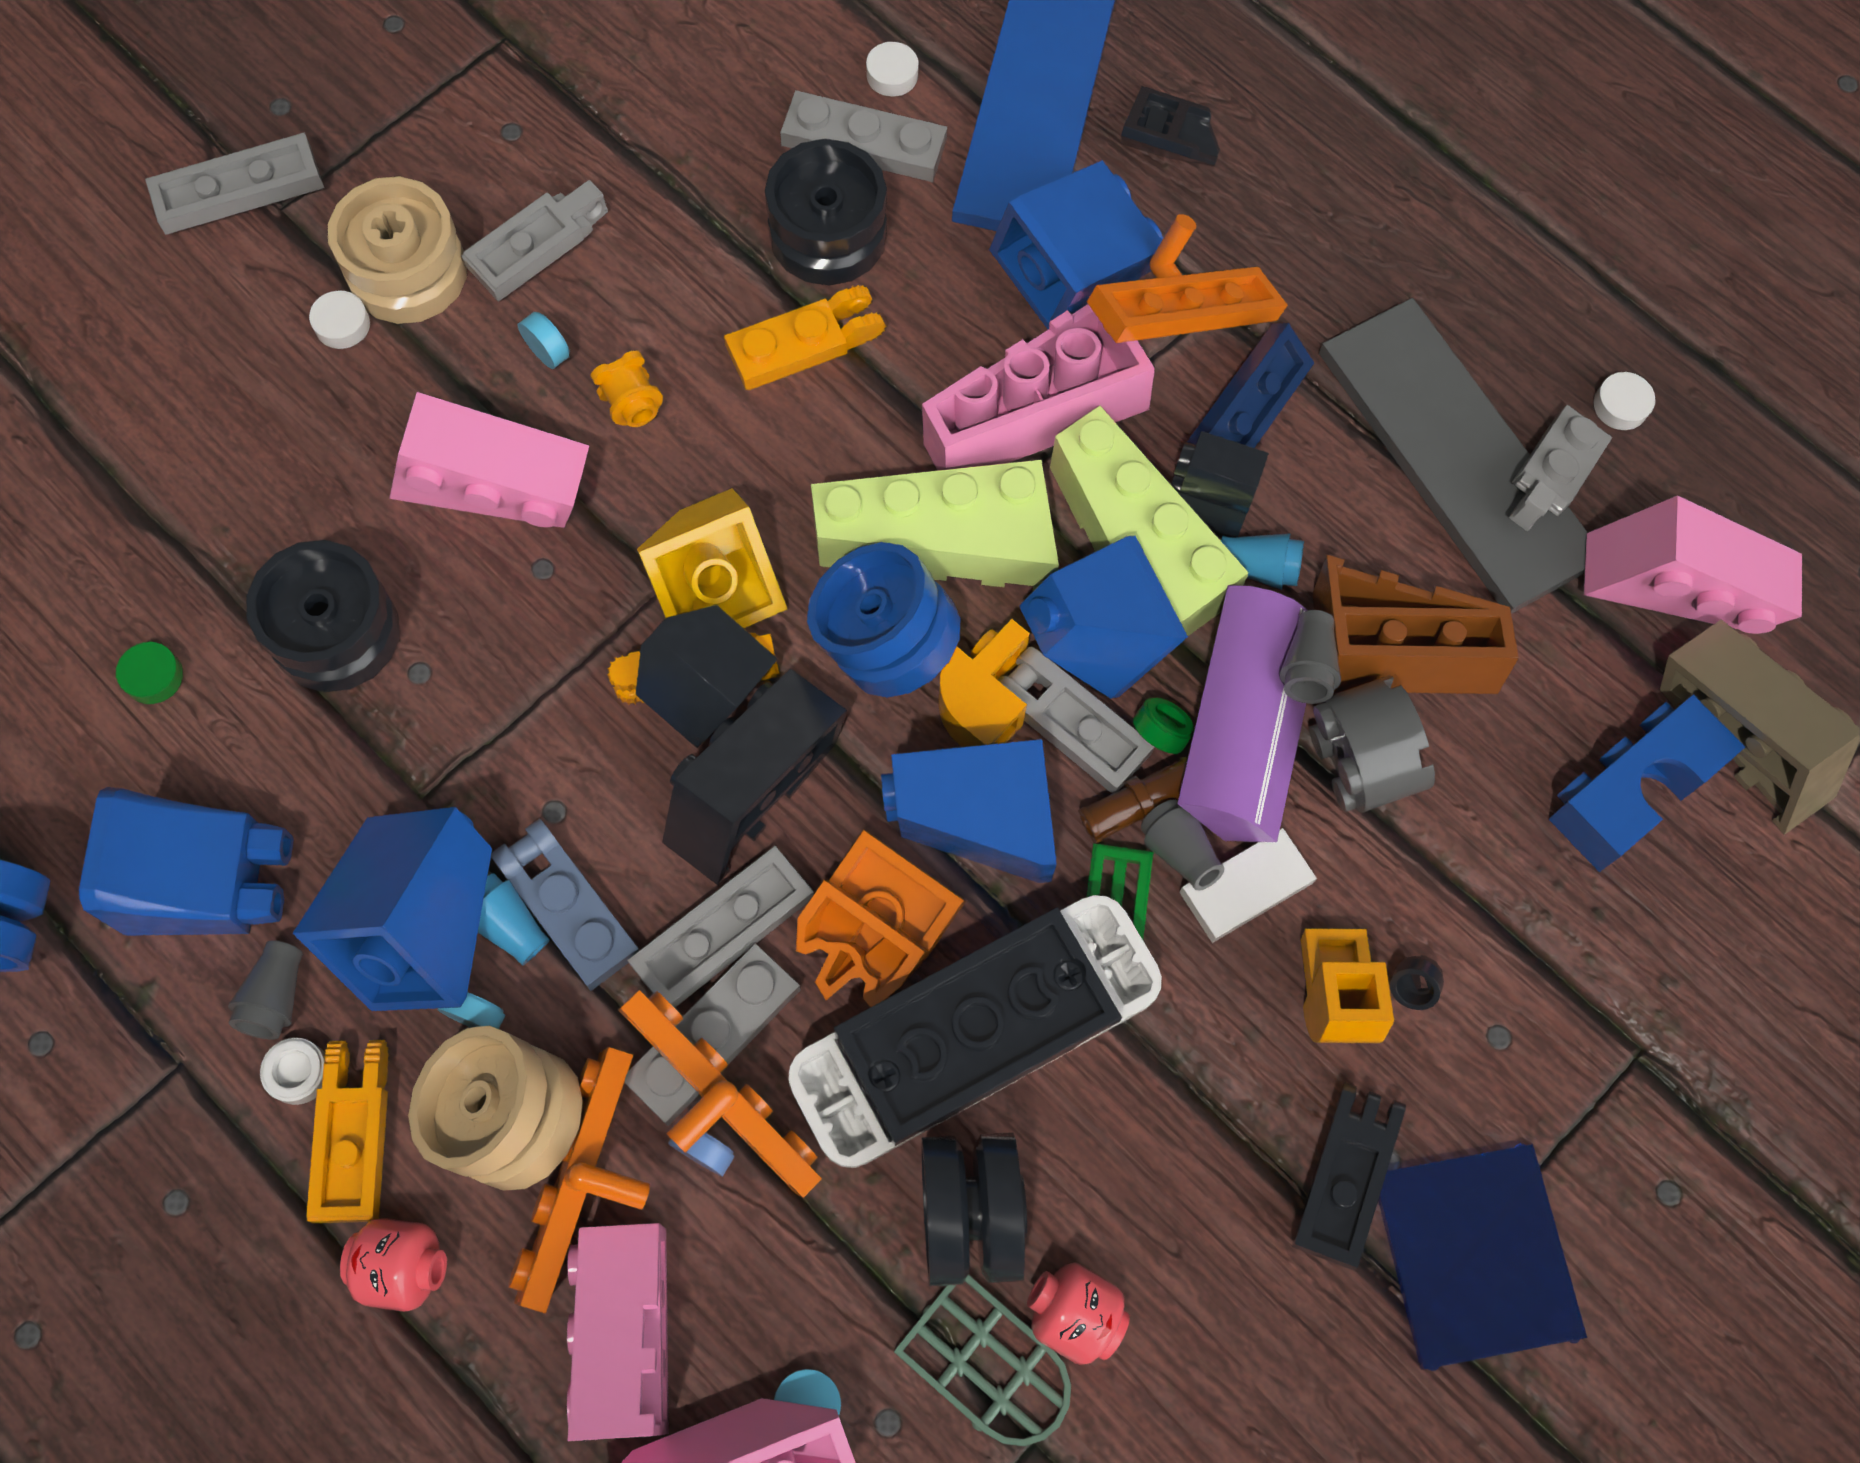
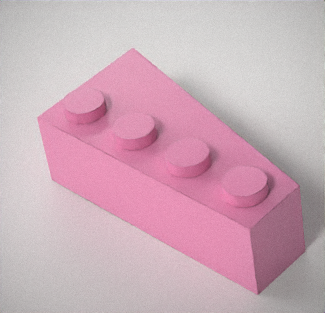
[922,296,1155,471]

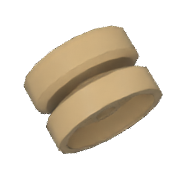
[328,176,467,324]
[408,1025,583,1191]

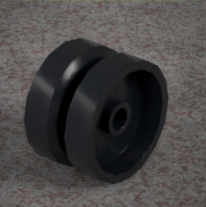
[765,139,887,286]
[246,540,400,692]
[921,1132,1027,1287]

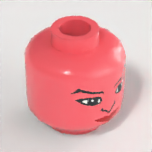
[340,1218,447,1312]
[1027,1262,1130,1365]

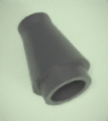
[1279,610,1341,704]
[1141,800,1225,891]
[228,941,303,1040]

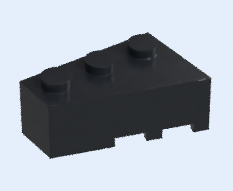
[662,668,847,885]

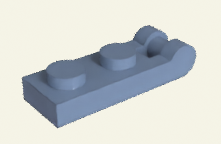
[491,818,639,991]

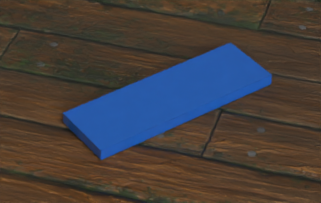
[952,0,1115,231]

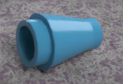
[1221,533,1304,590]
[478,873,550,966]

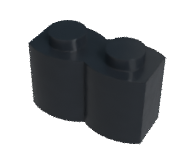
[1171,431,1269,537]

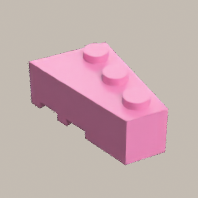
[389,392,589,528]
[1584,495,1802,634]
[567,1223,669,1441]

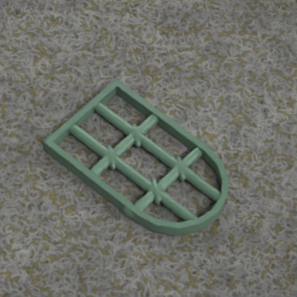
[894,1275,1071,1446]

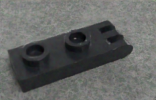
[1292,1082,1406,1271]

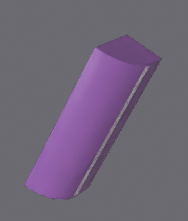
[1178,585,1308,842]

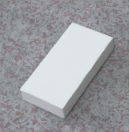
[1179,828,1317,943]

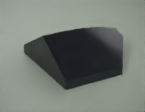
[1121,86,1220,166]
[636,604,778,748]

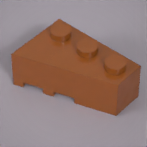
[1312,555,1519,694]

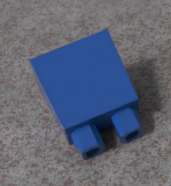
[79,787,294,936]

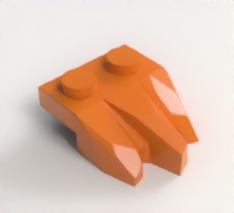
[796,830,966,1008]

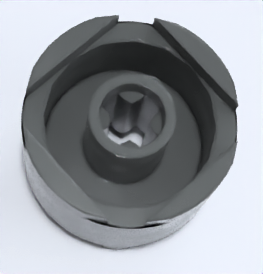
[1309,675,1435,813]

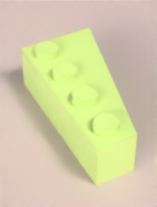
[1050,406,1249,636]
[811,460,1059,591]

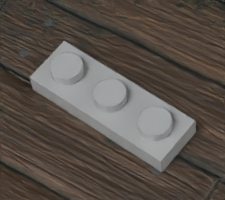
[780,90,947,182]
[145,132,324,235]
[627,846,814,1008]
[624,944,801,1126]

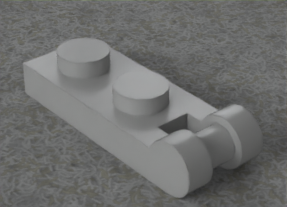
[998,647,1155,794]

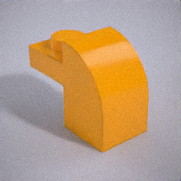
[938,619,1030,747]
[1301,929,1394,1043]

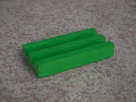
[1086,843,1153,940]

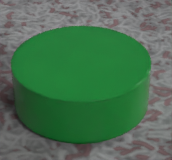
[116,642,183,704]
[1133,698,1195,754]

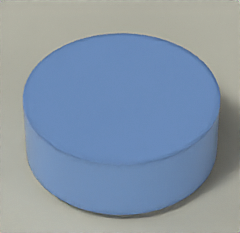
[668,1133,735,1177]

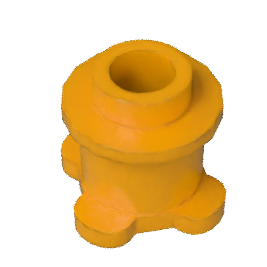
[591,351,663,427]

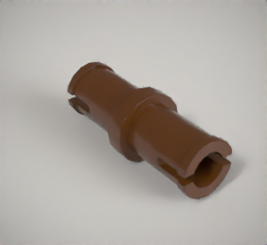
[1078,756,1188,844]

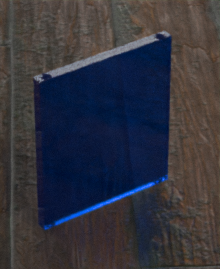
[1378,1143,1588,1371]

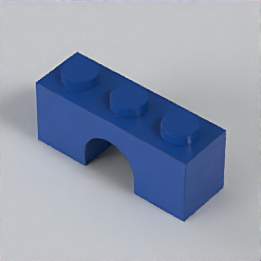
[1549,695,1745,872]

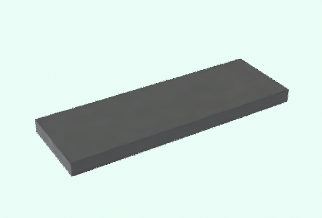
[1319,298,1588,614]

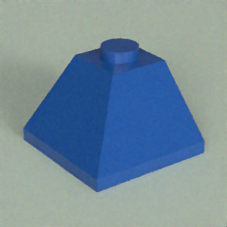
[1019,536,1188,699]

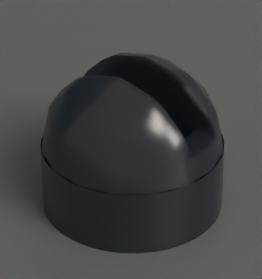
[1390,955,1444,1010]

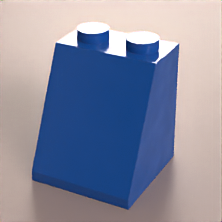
[989,160,1163,329]
[881,739,1057,883]
[293,807,492,1011]

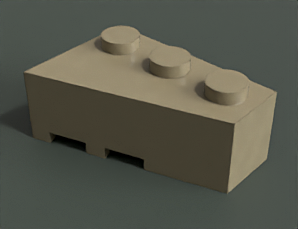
[1660,619,1860,835]

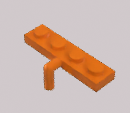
[1087,214,1288,343]
[618,990,822,1198]
[508,1047,650,1314]

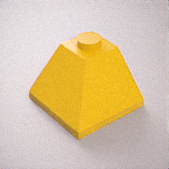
[637,488,787,628]

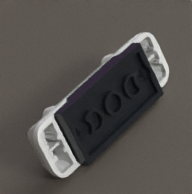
[788,895,1162,1168]

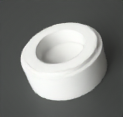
[866,42,918,97]
[309,291,370,349]
[1594,372,1655,430]
[260,1038,325,1105]

